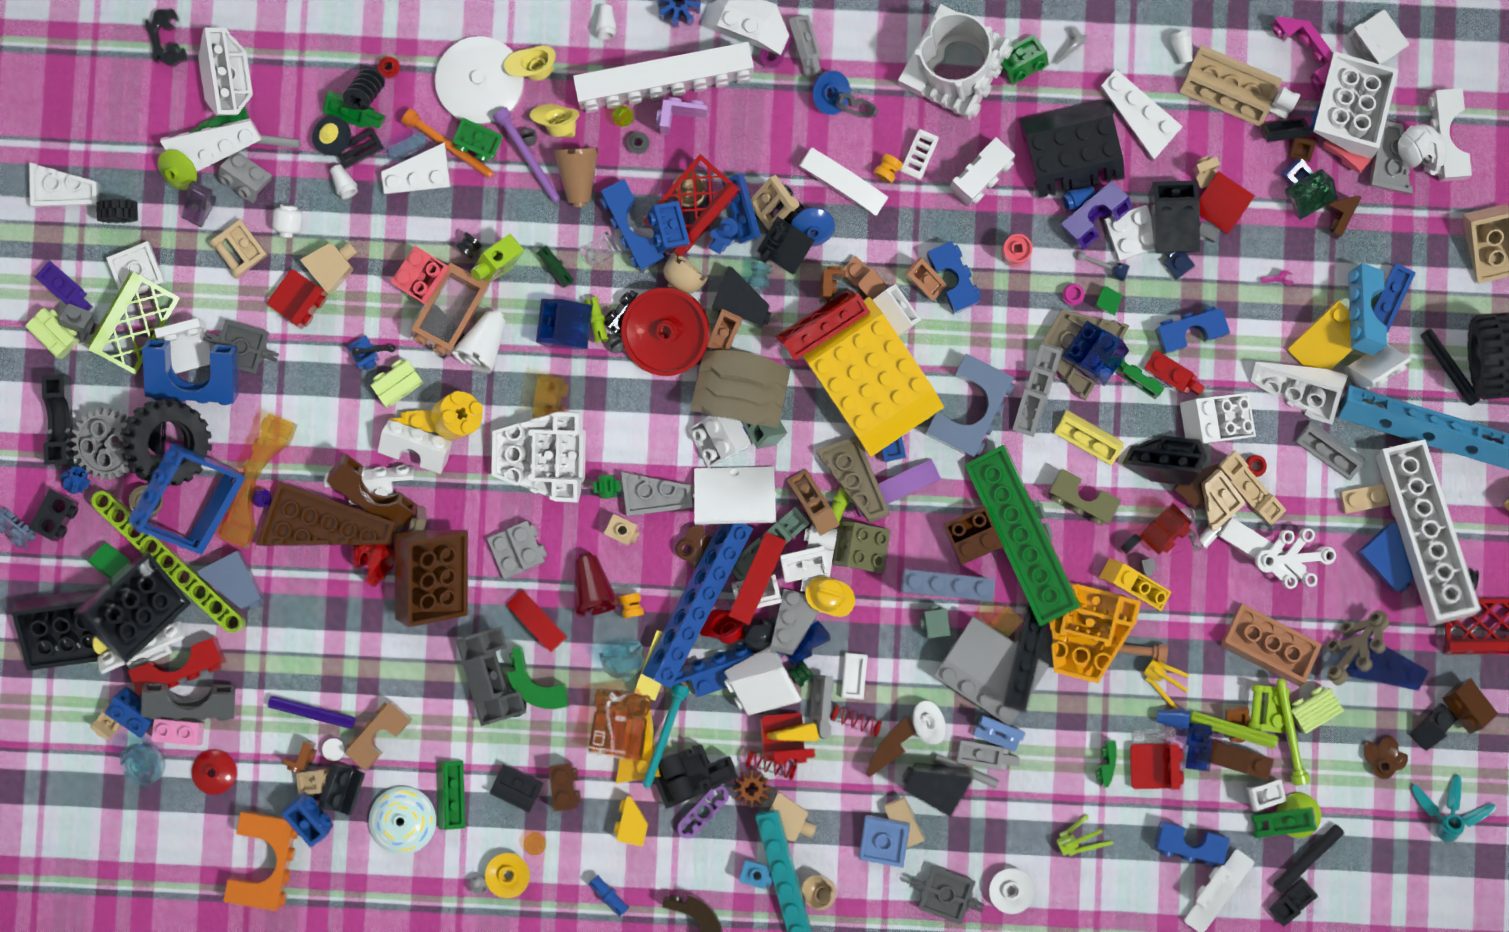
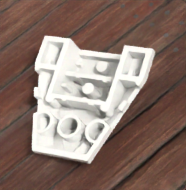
[492,412,586,502]

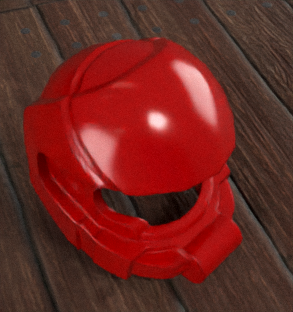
[351,542,395,587]

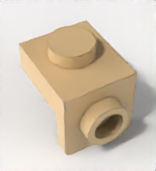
[1192,156,1221,189]
[90,700,121,740]

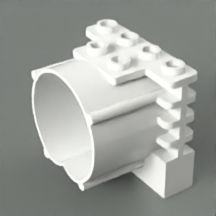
[898,4,1013,120]

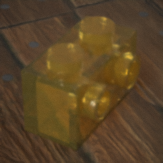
[531,374,569,419]

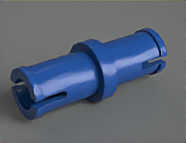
[588,875,629,917]

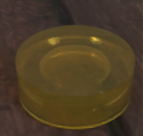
[524,832,547,855]

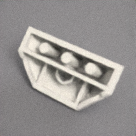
[700,0,789,55]
[198,28,253,115]

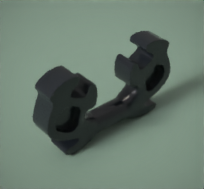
[145,8,187,67]

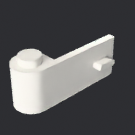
[801,524,837,592]

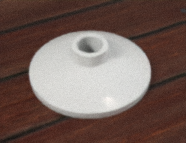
[913,701,946,745]
[989,868,1034,914]

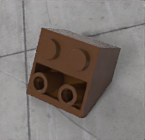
[944,506,1003,565]

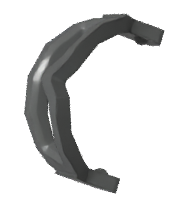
[836,93,878,118]

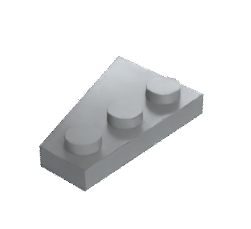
[621,472,693,516]

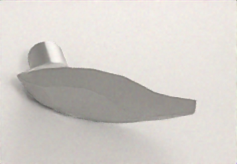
[1055,26,1087,64]

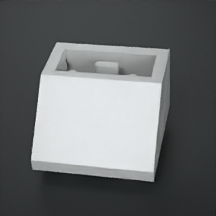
[688,415,753,468]

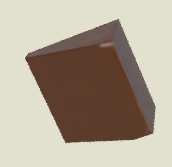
[1288,136,1316,162]

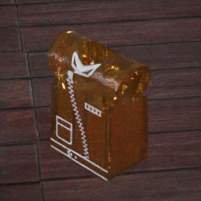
[588,688,651,760]

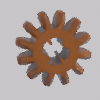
[733,769,771,808]

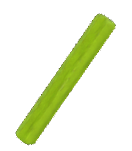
[1190,711,1278,749]

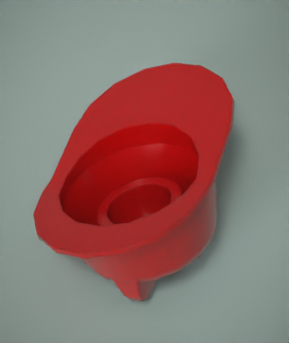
[699,610,745,644]

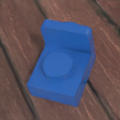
[347,336,380,371]

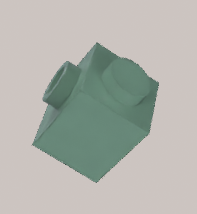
[920,605,950,638]

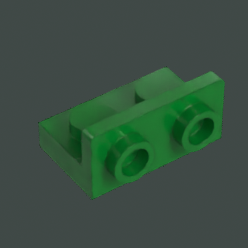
[1001,34,1049,85]

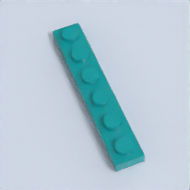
[756,809,812,932]

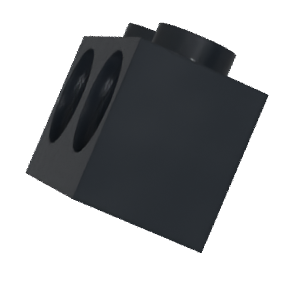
[29,489,79,542]

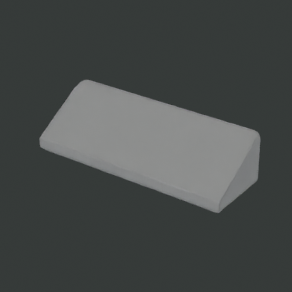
[1296,421,1365,480]

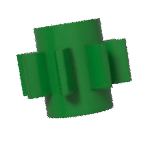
[593,475,620,499]

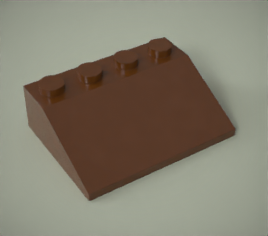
[395,530,468,628]

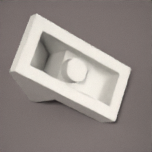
[1246,779,1286,811]

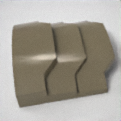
[690,350,790,429]

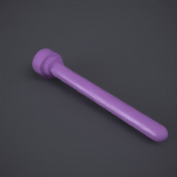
[492,107,560,202]

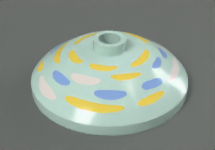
[369,787,437,855]

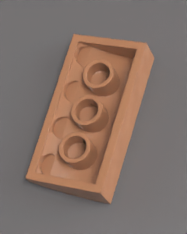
[1220,603,1322,687]

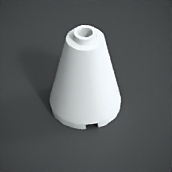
[452,310,506,374]

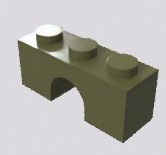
[1047,469,1122,526]

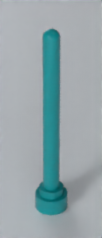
[643,684,690,788]

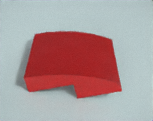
[1199,171,1255,235]

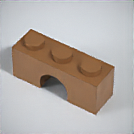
[345,701,412,771]

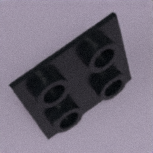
[757,216,815,275]

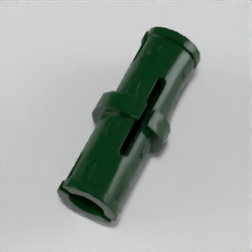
[536,245,575,288]

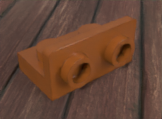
[819,266,846,302]

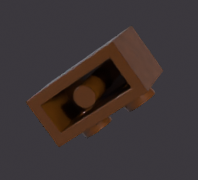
[1442,678,1498,734]
[549,763,581,812]

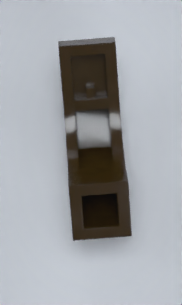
[662,893,723,932]

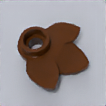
[675,525,712,568]
[1364,736,1408,779]

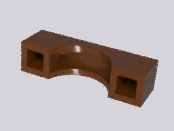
[327,453,417,533]

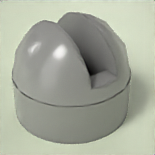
[470,875,489,895]

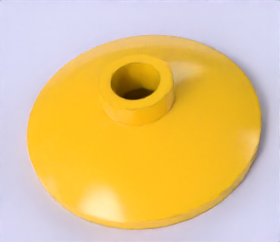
[485,853,530,898]

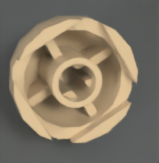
[663,252,708,294]

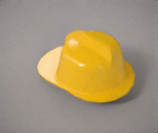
[805,576,855,617]

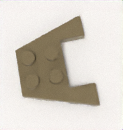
[1038,310,1129,401]

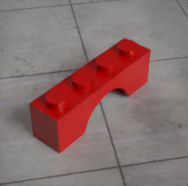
[128,637,226,696]

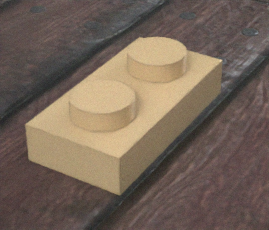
[1340,484,1390,514]

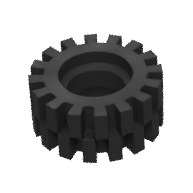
[96,199,138,224]

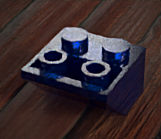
[536,299,593,349]
[1062,321,1129,386]

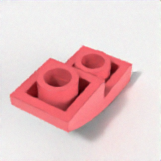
[1323,139,1373,173]

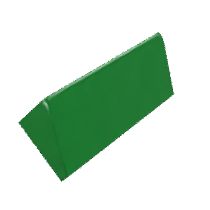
[88,543,131,579]
[436,761,465,830]

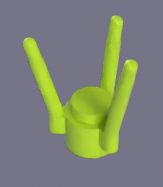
[1056,815,1113,856]

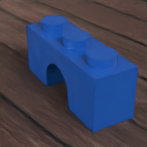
[926,241,981,315]
[1155,306,1230,354]
[1154,821,1230,867]

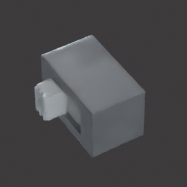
[1200,222,1220,243]
[1139,558,1156,577]

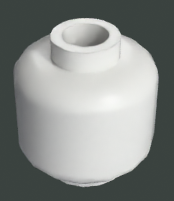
[272,204,302,238]

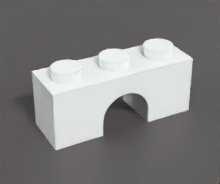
[378,420,452,474]

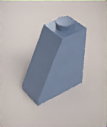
[197,551,265,611]

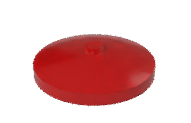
[621,287,710,376]

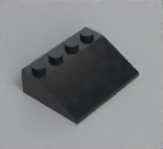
[73,552,191,664]
[11,588,102,671]

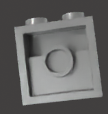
[487,521,547,580]

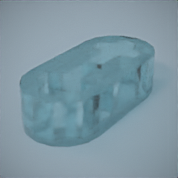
[386,133,429,161]

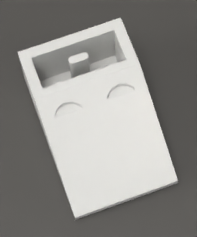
[1343,344,1411,390]
[1180,393,1256,445]

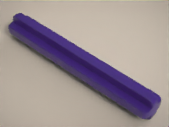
[268,696,355,729]

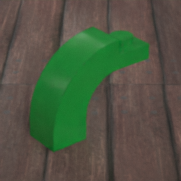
[507,647,570,709]

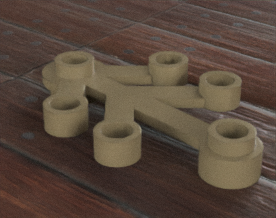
[1326,610,1389,685]

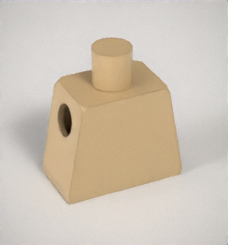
[300,242,358,295]
[769,791,817,842]

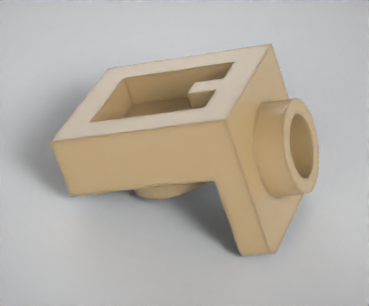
[296,768,330,795]

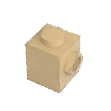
[604,514,640,546]

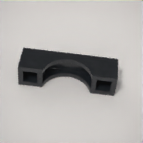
[41,375,74,467]

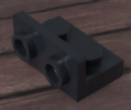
[318,764,365,816]

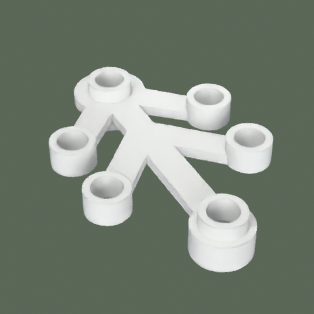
[1255,528,1336,589]

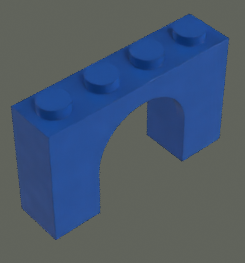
[142,339,239,405]

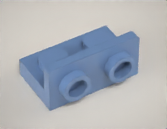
[974,715,1026,752]

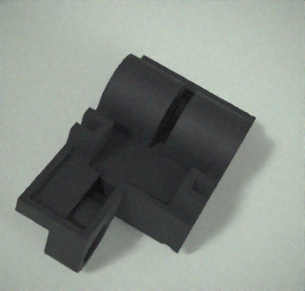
[654,744,738,809]

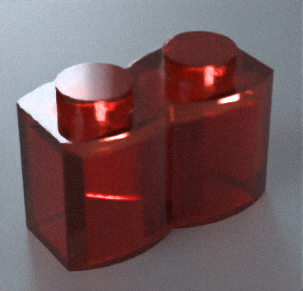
[1140,503,1192,555]

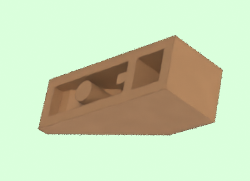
[787,469,840,536]

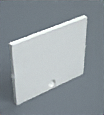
[693,467,777,524]

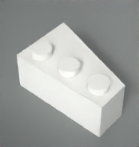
[949,137,1015,207]

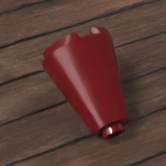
[575,552,619,617]

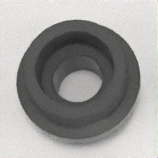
[627,132,649,154]

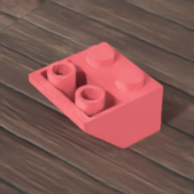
[390,246,450,305]

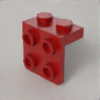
[267,270,328,329]
[760,713,815,765]
[1130,743,1184,790]

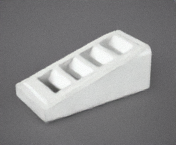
[900,129,939,180]

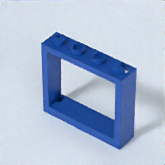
[128,443,246,555]

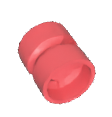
[1001,234,1033,267]

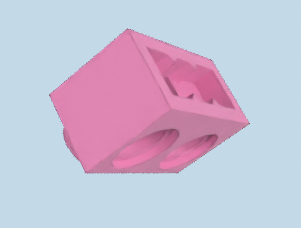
[151,718,205,746]

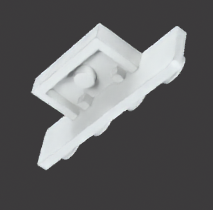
[324,465,415,505]
[98,621,185,674]
[1184,849,1255,932]

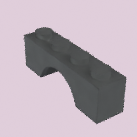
[141,683,236,721]

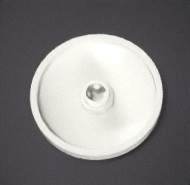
[435,36,524,125]

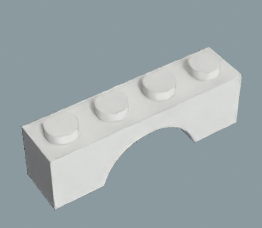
[1428,88,1472,182]

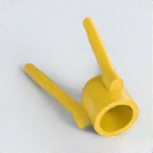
[1143,659,1189,709]

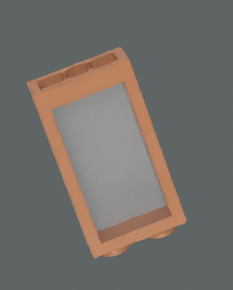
[411,262,489,356]

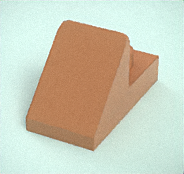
[842,256,888,300]
[905,257,947,301]
[708,309,743,350]

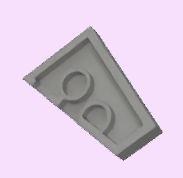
[1368,121,1413,195]
[770,589,819,655]

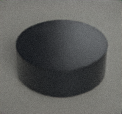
[1121,534,1142,554]

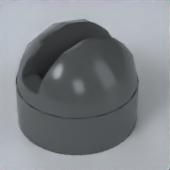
[520,128,538,147]
[607,335,625,354]

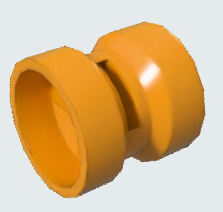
[873,153,903,184]
[619,593,644,619]

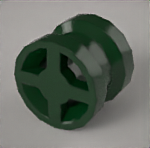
[787,659,814,688]

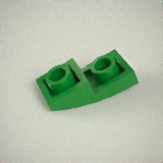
[1095,740,1117,788]

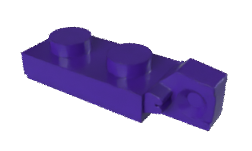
[35,260,93,311]

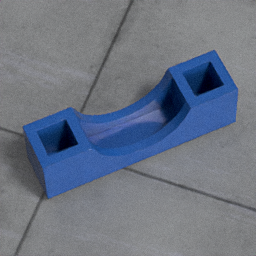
[600,179,665,272]

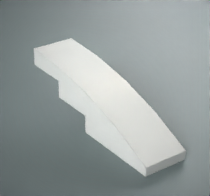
[799,147,888,216]
[1218,517,1307,584]

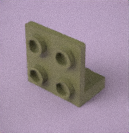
[832,521,890,573]

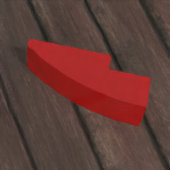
[506,589,568,653]

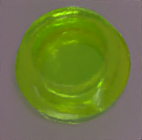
[612,105,634,127]

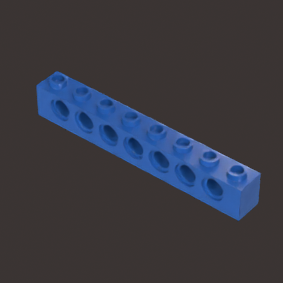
[641,523,753,689]

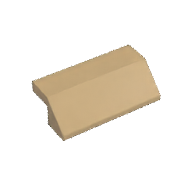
[1180,45,1282,127]

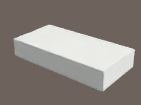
[841,653,868,700]

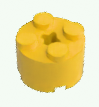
[431,391,483,441]

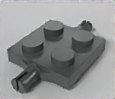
[203,319,279,375]
[909,866,985,924]

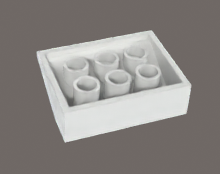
[1313,51,1399,159]

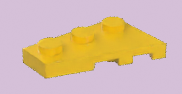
[616,709,660,784]

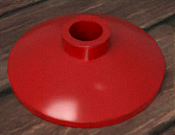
[192,750,237,795]

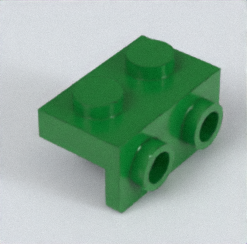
[452,118,504,162]

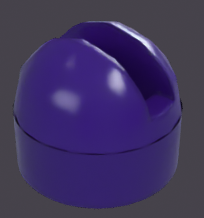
[252,489,272,508]

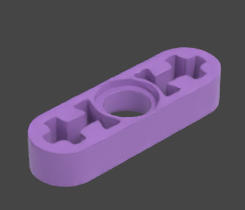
[678,785,729,839]

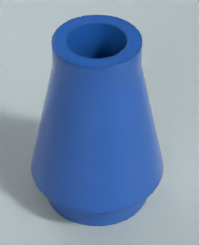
[1061,186,1096,211]
[1157,708,1190,730]

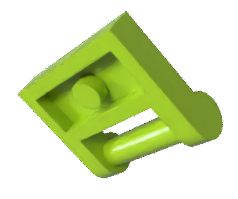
[1248,685,1290,733]

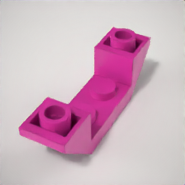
[1271,16,1333,94]

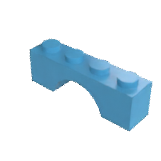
[1348,263,1387,356]

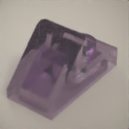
[182,181,217,227]

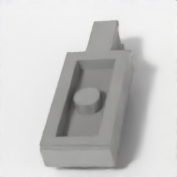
[789,15,822,78]
[956,740,1020,770]

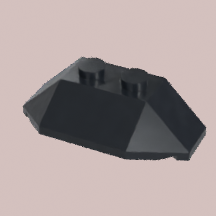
[1122,436,1208,486]

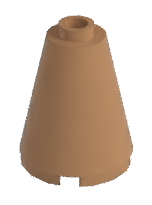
[554,148,598,207]

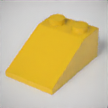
[1287,300,1353,370]

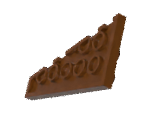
[256,482,398,546]

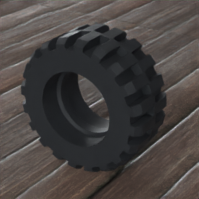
[1467,312,1509,400]
[119,399,212,487]

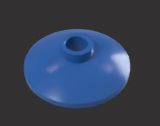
[812,70,851,115]
[791,207,835,246]

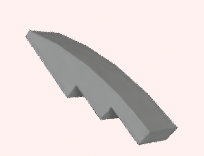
[1012,342,1064,437]

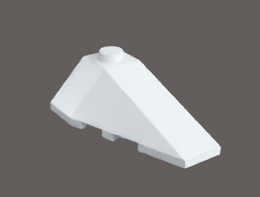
[1251,362,1348,425]

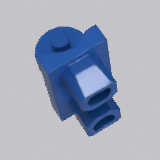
[708,218,739,254]

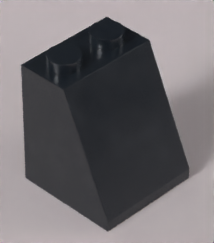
[902,762,974,818]

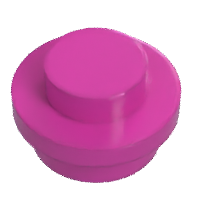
[1062,283,1085,306]

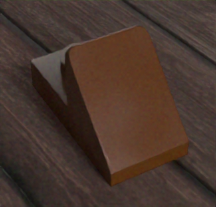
[1324,195,1362,240]

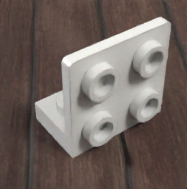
[1348,10,1409,65]
[154,318,211,374]

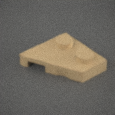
[1201,469,1246,532]

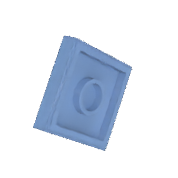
[859,815,910,868]

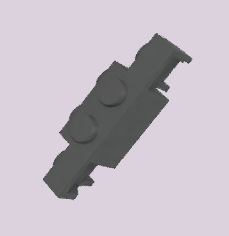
[456,626,526,726]

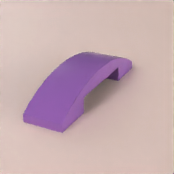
[856,459,941,517]

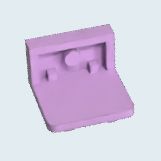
[656,97,708,136]

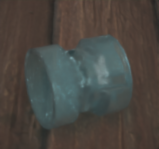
[748,262,773,288]

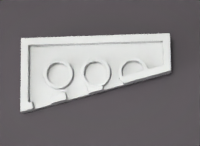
[1100,69,1183,161]
[160,118,262,172]

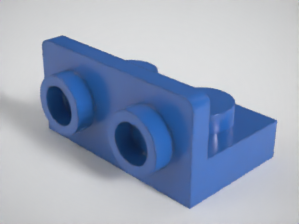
[647,201,690,254]
[105,687,154,738]

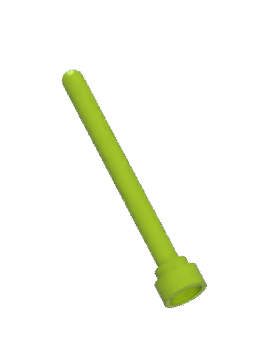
[1277,678,1310,785]

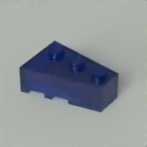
[1346,637,1429,691]

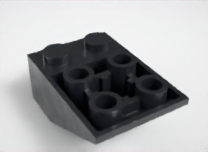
[1148,180,1200,254]

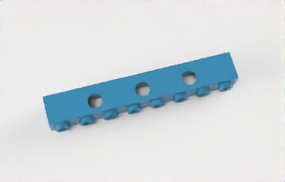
[1338,385,1509,470]

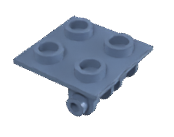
[0,508,37,550]

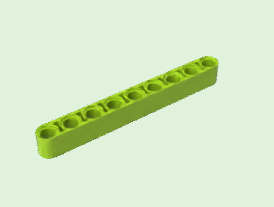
[91,491,246,633]

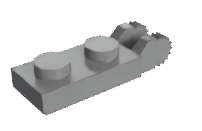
[810,675,834,739]

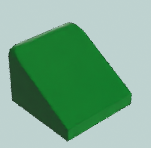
[1094,285,1123,316]

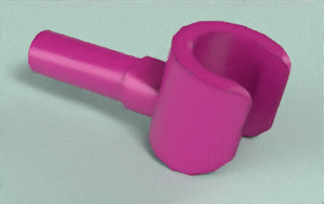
[1261,270,1294,285]

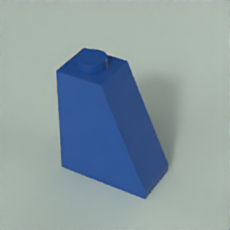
[1356,522,1414,593]

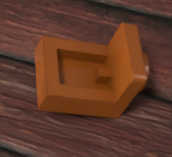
[1225,705,1250,743]
[282,741,317,773]

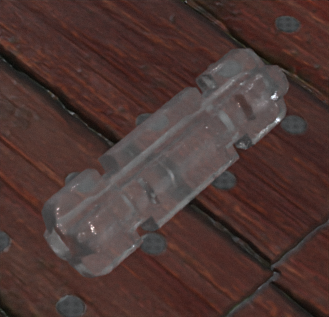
[1131,727,1176,744]

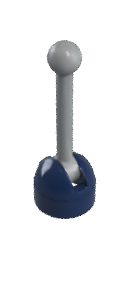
[1077,252,1130,282]

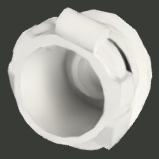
[1398,124,1446,175]

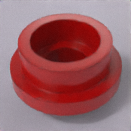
[378,56,400,78]
[1245,455,1267,477]

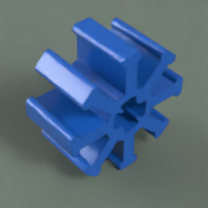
[657,0,701,28]

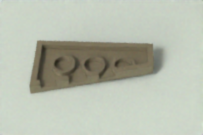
[816,436,890,523]

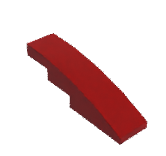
[729,532,786,625]

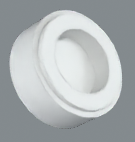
[322,738,346,761]

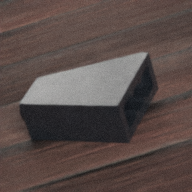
[712,266,772,329]

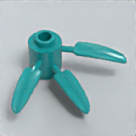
[1412,775,1496,842]

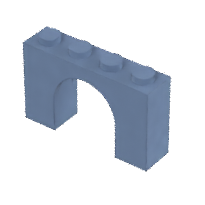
[925,353,1015,458]
[899,569,995,602]

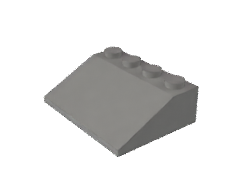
[934,616,1049,726]

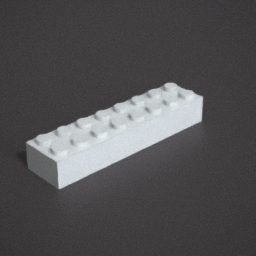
[573,42,754,113]
[1376,439,1480,626]

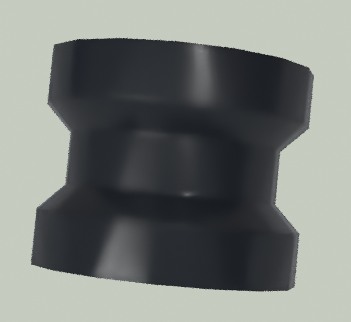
[455,232,483,259]

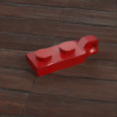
[1143,350,1205,396]

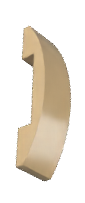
[1219,450,1286,526]

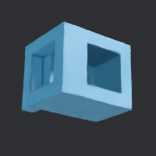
[739,858,773,890]

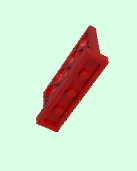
[643,154,742,257]
[775,289,870,361]
[1444,599,1509,655]

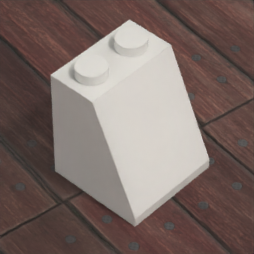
[724,646,801,715]

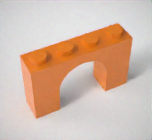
[223,811,299,911]

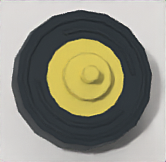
[312,116,351,156]

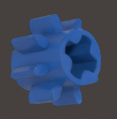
[60,466,91,494]

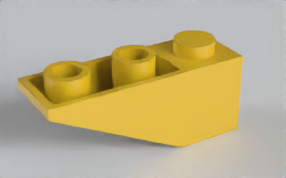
[1099,558,1171,611]

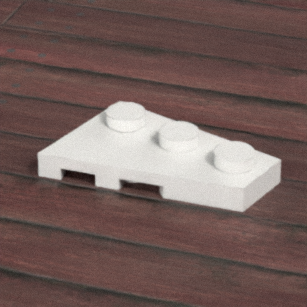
[381,142,451,194]
[29,162,99,208]

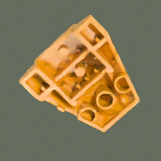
[1050,583,1142,684]

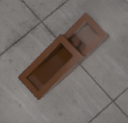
[865,716,917,777]

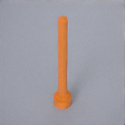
[401,108,494,178]

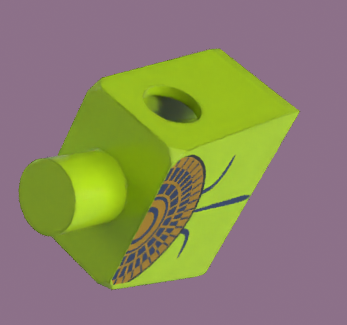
[471,234,524,283]

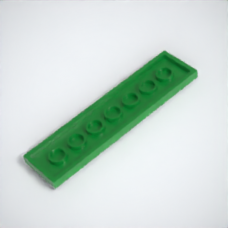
[964,445,1082,626]

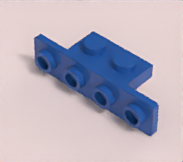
[672,645,754,698]

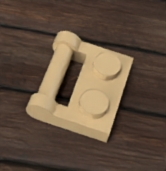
[751,175,799,230]
[209,219,268,279]

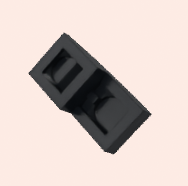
[1269,878,1318,927]

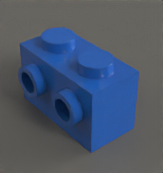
[281,791,333,848]

